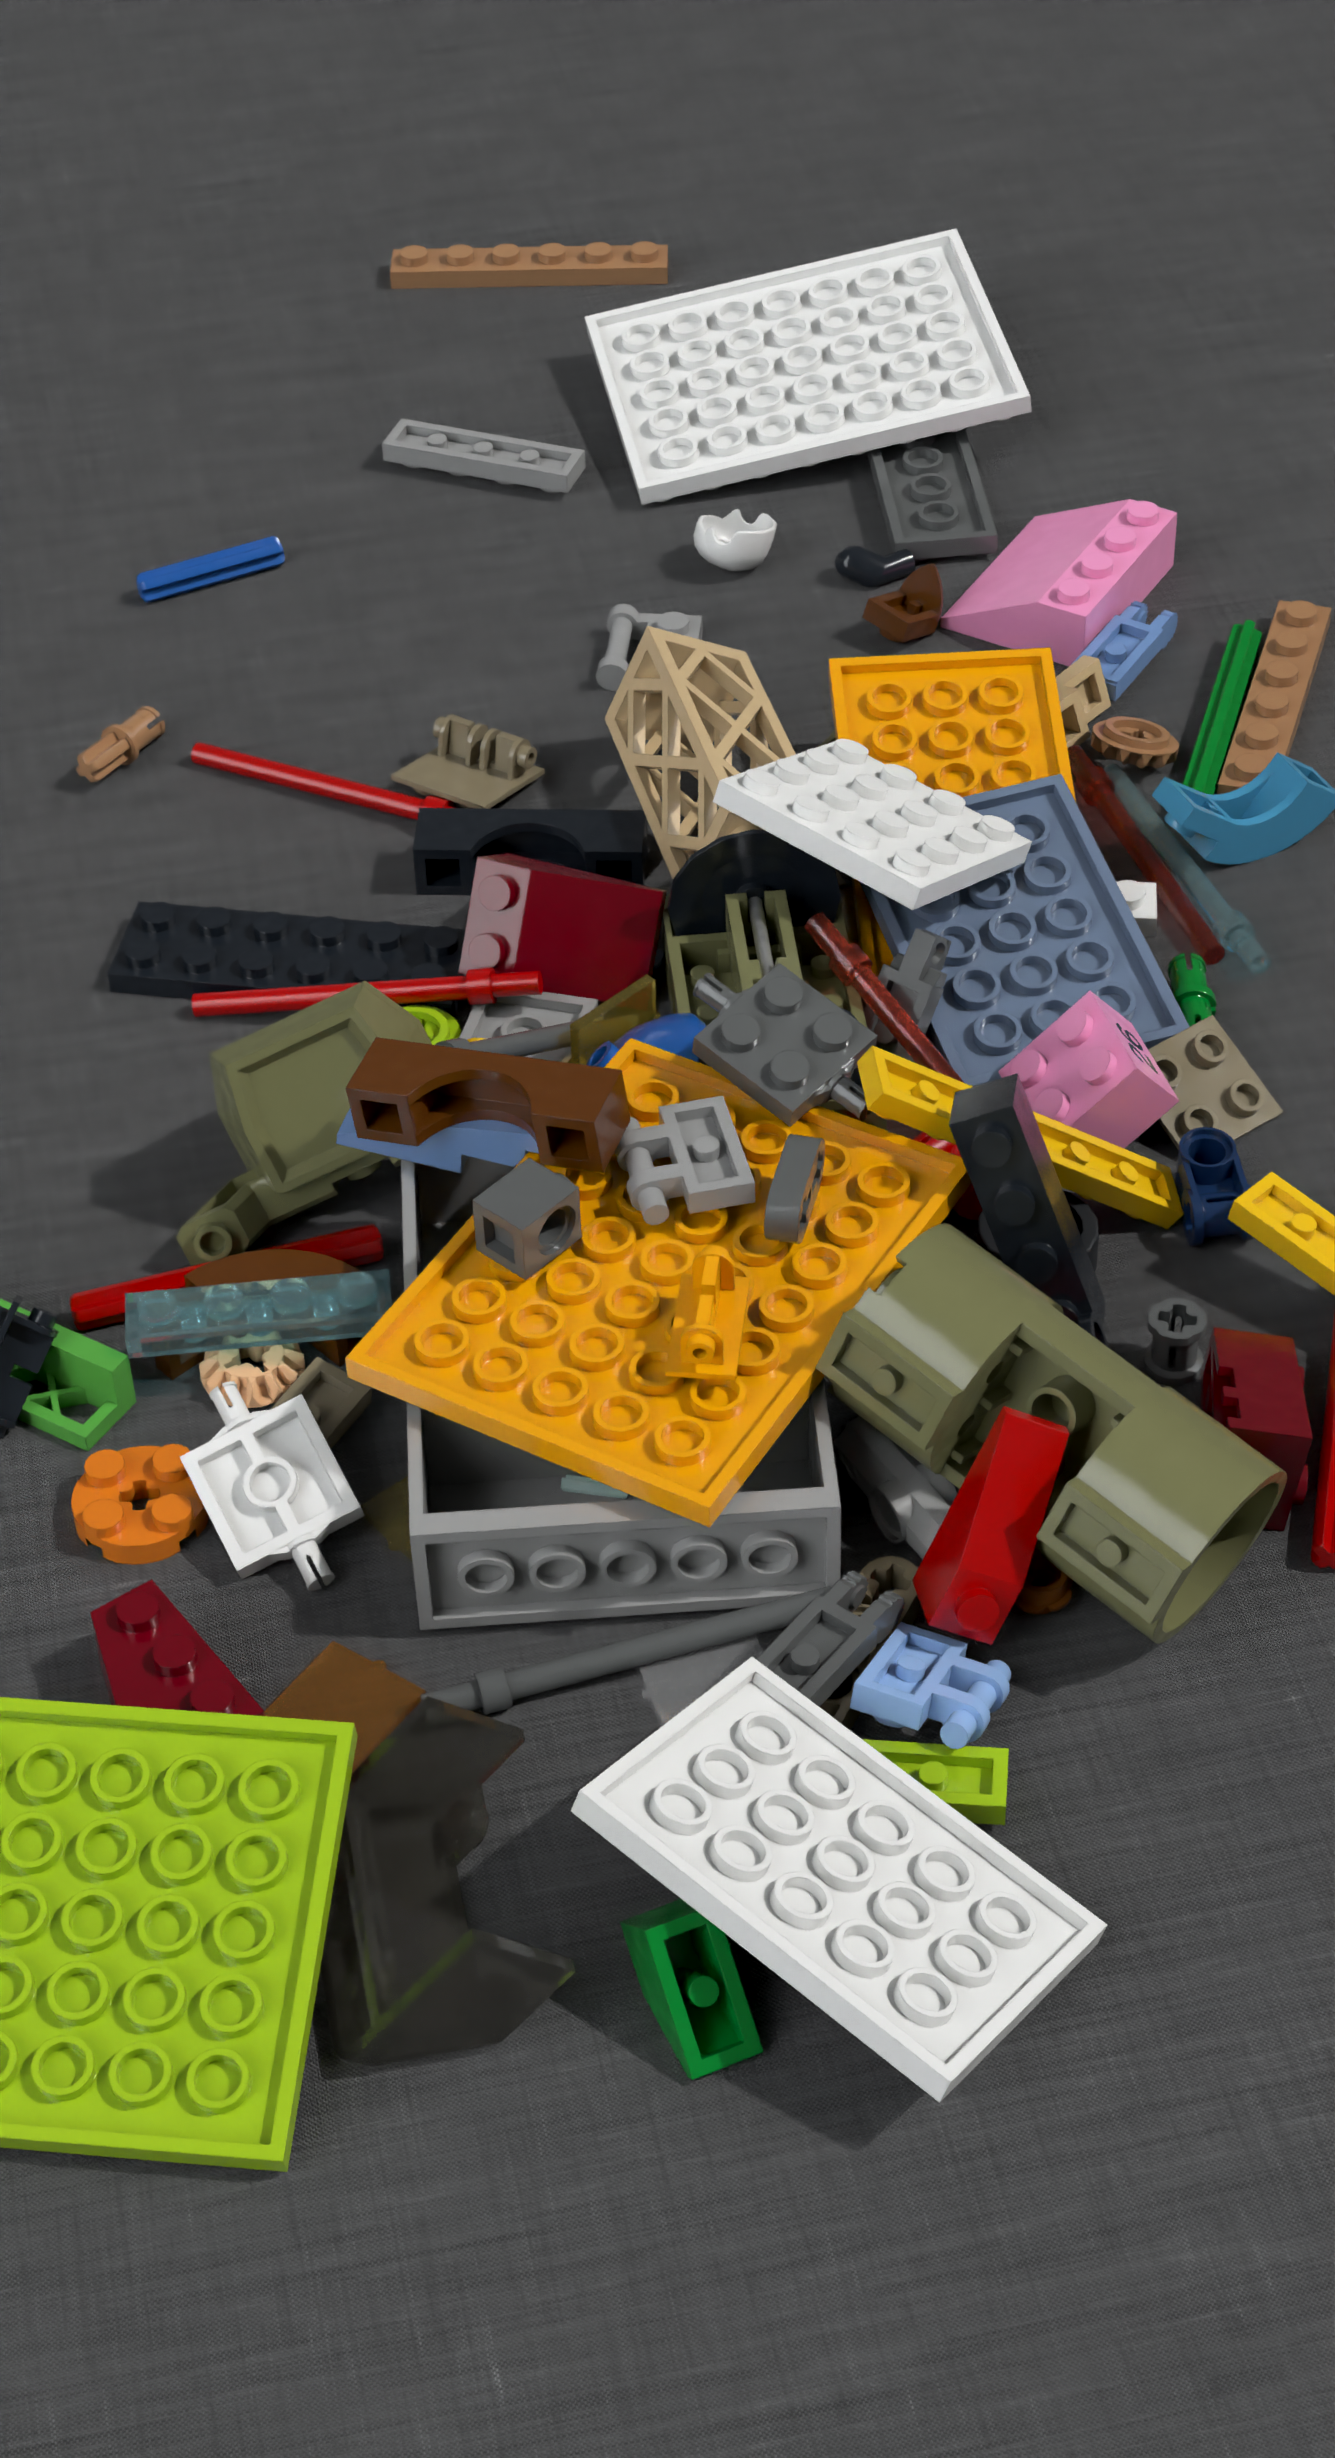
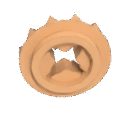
[199,1322,305,1408]

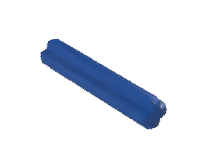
[136,536,285,603]

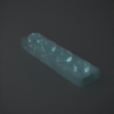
[125,1269,392,1359]

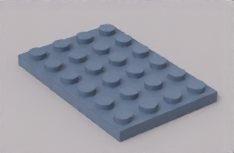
[859,774,1189,1087]

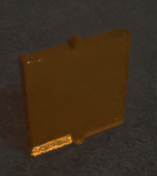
[264,1641,426,1780]

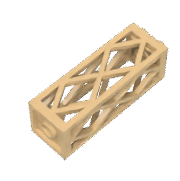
[604,626,796,879]

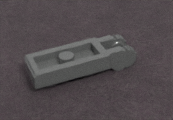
[756,1570,905,1707]

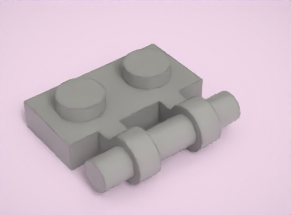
[615,1095,755,1225]

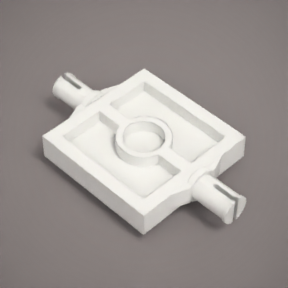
[180,1381,365,1591]

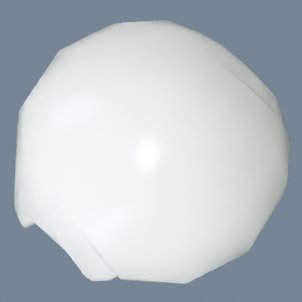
[693,509,777,571]

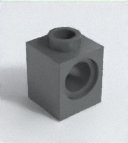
[472,1158,582,1280]

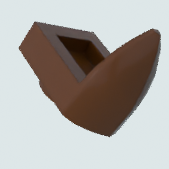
[862,563,943,643]

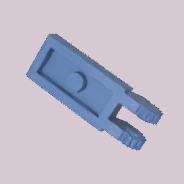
[1071,601,1178,701]

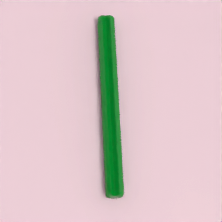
[1182,619,1262,795]

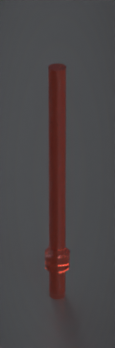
[1067,745,1225,965]
[805,913,965,1083]

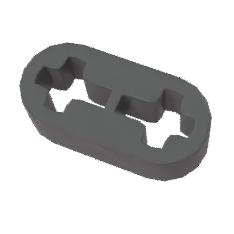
[764,1134,825,1244]

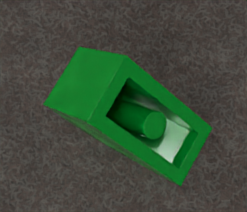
[620,1898,763,2080]

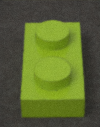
[862,1739,1009,1825]

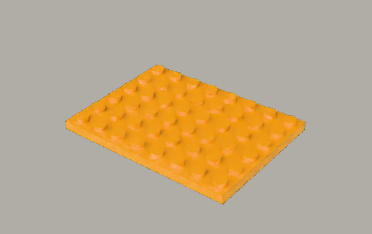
[345,1038,971,1528]

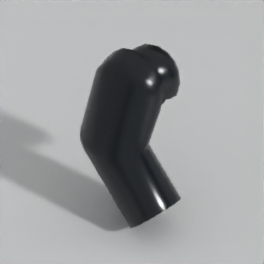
[835,545,915,588]

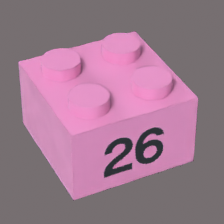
[998,991,1179,1149]

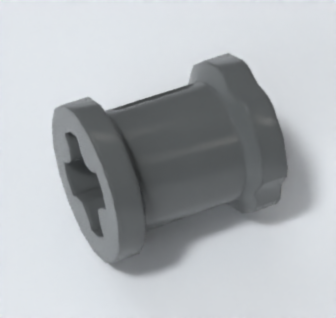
[1144,1298,1207,1386]

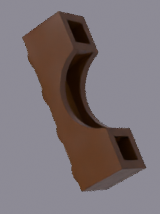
[346,1037,631,1173]

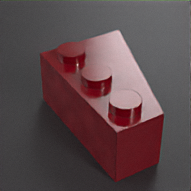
[1201,1327,1313,1531]
[90,1579,265,1716]

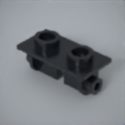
[0,1295,59,1438]

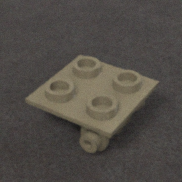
[391,714,545,809]
[1148,1015,1283,1150]

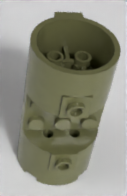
[815,1223,1287,1644]

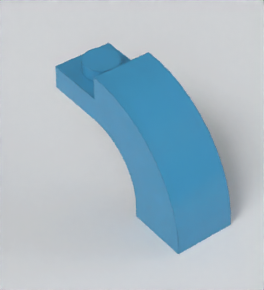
[1152,752,1335,864]

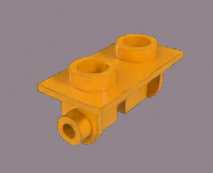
[665,1245,750,1381]

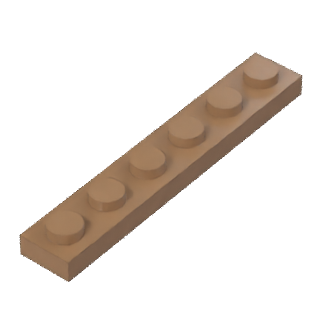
[390,241,668,289]
[1217,600,1332,794]

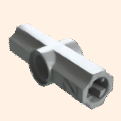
[832,1416,957,1560]

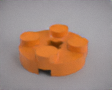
[71,1444,209,1565]

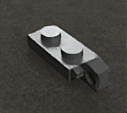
[864,928,951,1062]

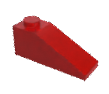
[912,1406,1069,1645]

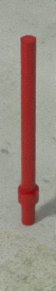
[191,742,456,820]
[191,968,543,1017]

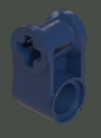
[1175,1127,1255,1246]

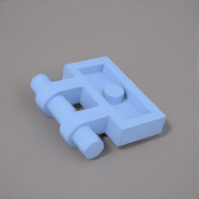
[850,1622,1011,1749]

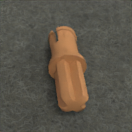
[76,706,165,782]

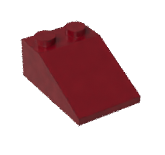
[458,853,667,1008]

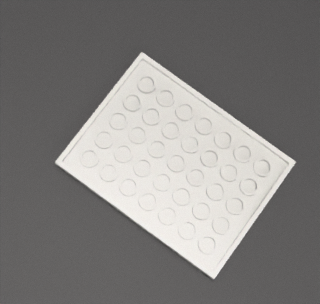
[585,228,1032,505]

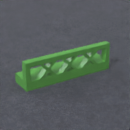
[0,1299,137,1451]

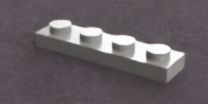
[382,418,586,493]

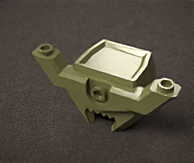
[176,981,432,1266]

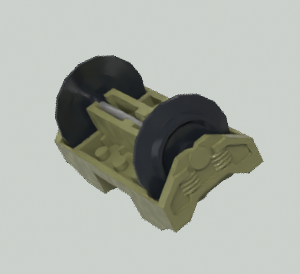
[661,829,887,1130]

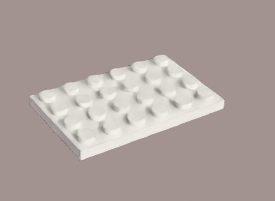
[571,1657,1107,2103]

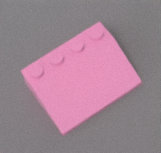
[940,499,1178,666]

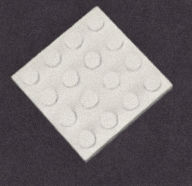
[713,739,1032,910]

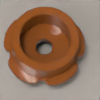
[1015,1550,1073,1614]

